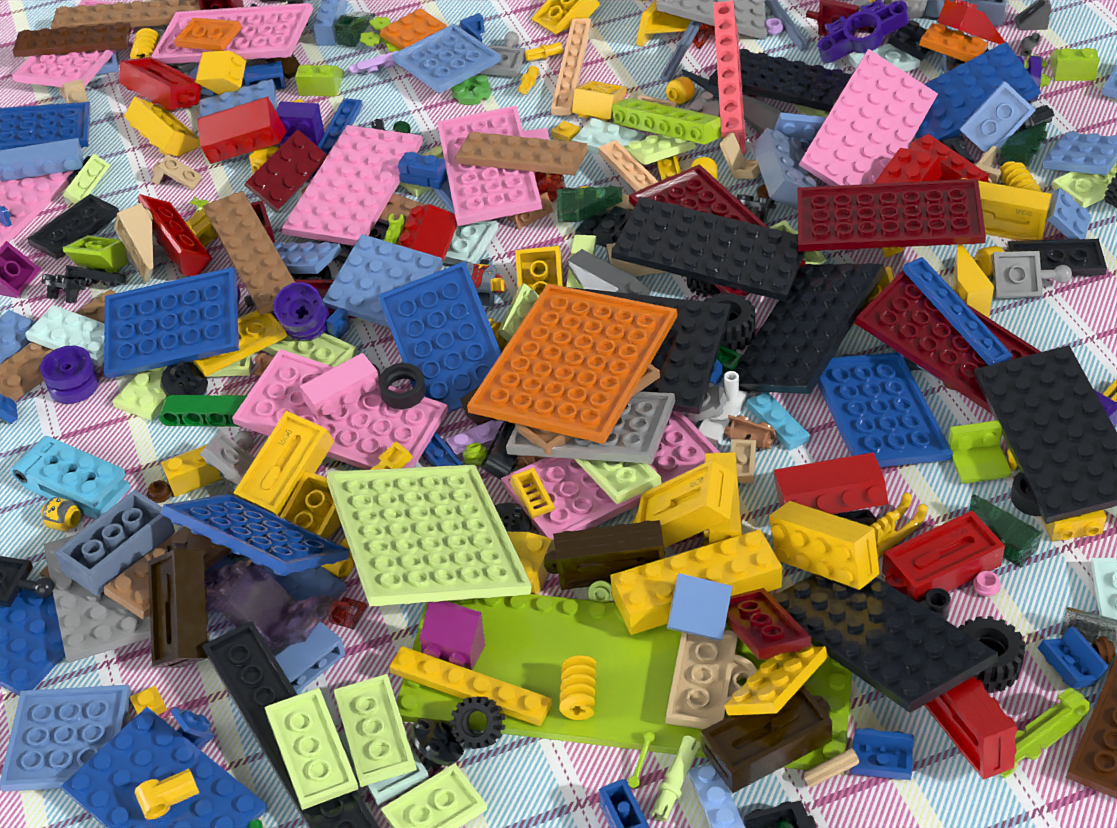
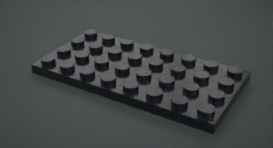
[709,49,853,112]
[611,197,807,302]
[733,263,886,394]
[974,345,1117,524]
[772,574,998,713]

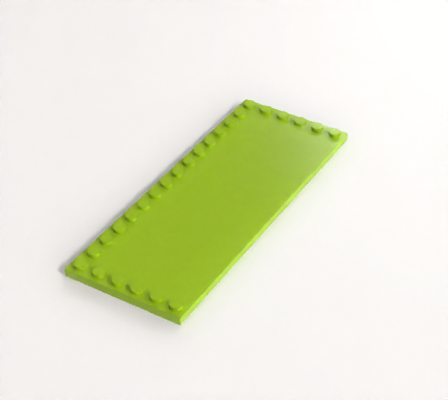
[396,594,852,775]

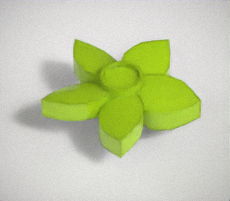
[190,196,209,212]

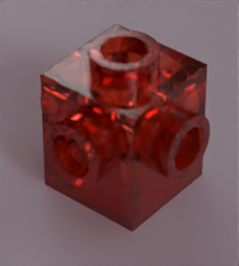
[534,172,566,202]

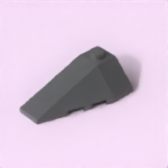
[566,249,651,296]

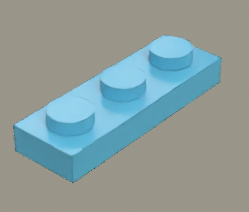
[747,392,810,451]

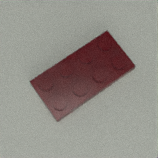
[244,130,328,213]
[726,588,811,660]

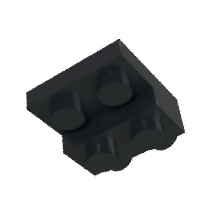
[888,20,935,61]
[575,206,632,248]

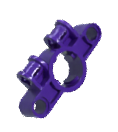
[817,0,910,63]

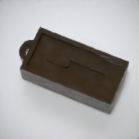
[544,520,665,590]
[148,543,209,668]
[700,685,832,794]

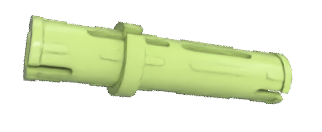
[650,736,701,822]

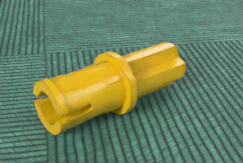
[525,42,563,62]
[518,66,540,95]

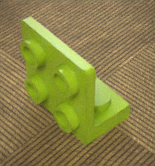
[948,420,1011,484]

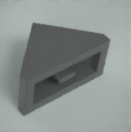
[1015,0,1051,31]

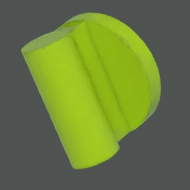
[462,443,487,466]
[588,580,613,603]

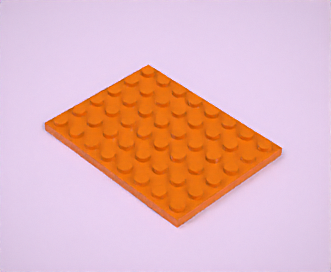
[467,284,677,444]

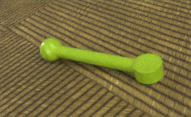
[628,731,655,789]

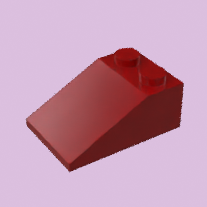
[937,0,1005,45]

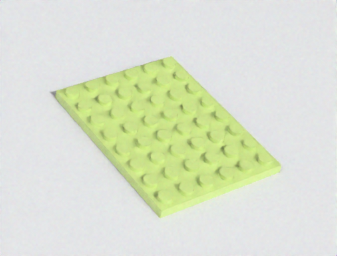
[327,465,532,606]

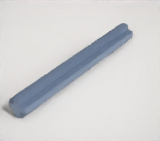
[765,0,809,51]
[660,20,702,82]

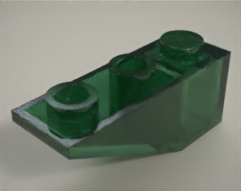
[334,11,376,47]
[997,121,1048,167]
[557,186,623,223]
[969,494,1042,568]

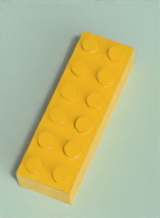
[611,529,782,635]

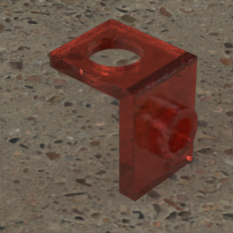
[693,23,715,50]
[324,597,367,630]

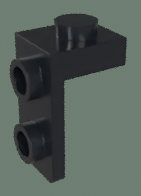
[744,800,817,828]

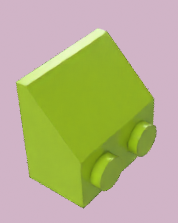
[1049,48,1099,81]
[295,64,344,96]
[63,236,127,272]

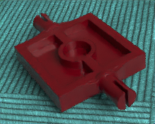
[806,0,871,38]

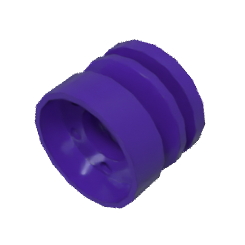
[274,282,330,341]

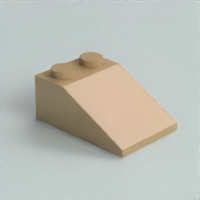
[114,203,153,284]

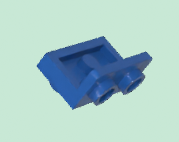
[1037,627,1108,689]
[852,728,914,780]

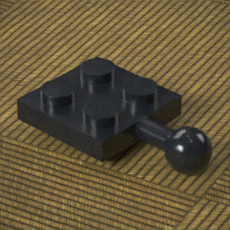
[0,556,55,607]

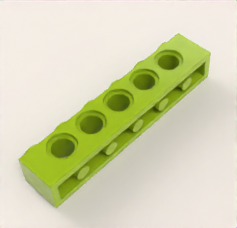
[612,98,721,145]

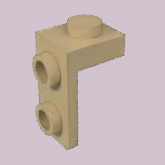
[58,79,88,103]
[720,133,761,180]
[974,146,1002,185]
[151,154,202,190]

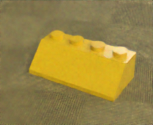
[124,96,200,157]

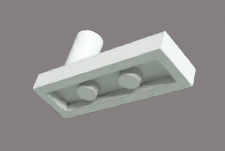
[698,371,747,447]

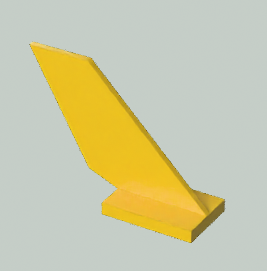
[636,0,715,47]

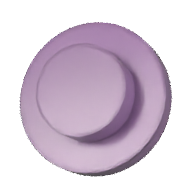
[766,18,783,35]

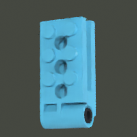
[10,436,130,520]

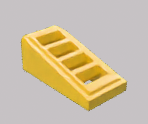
[510,467,555,519]

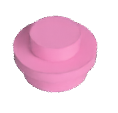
[973,571,1001,597]

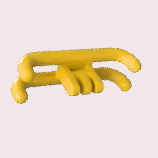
[870,492,928,559]

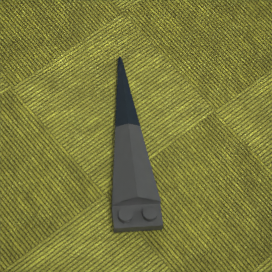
[682,69,787,135]

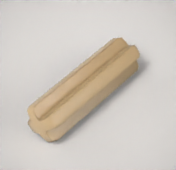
[803,749,859,787]

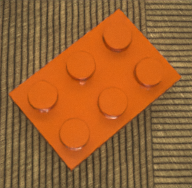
[380,8,447,50]
[174,17,242,51]
[919,23,988,62]

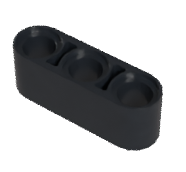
[480,421,517,480]

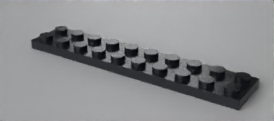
[202,621,380,828]

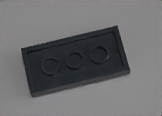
[27,194,119,260]
[1006,238,1107,276]

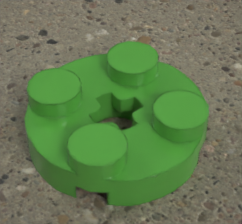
[452,75,491,105]

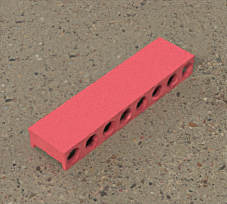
[713,0,747,154]

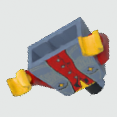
[466,259,506,307]

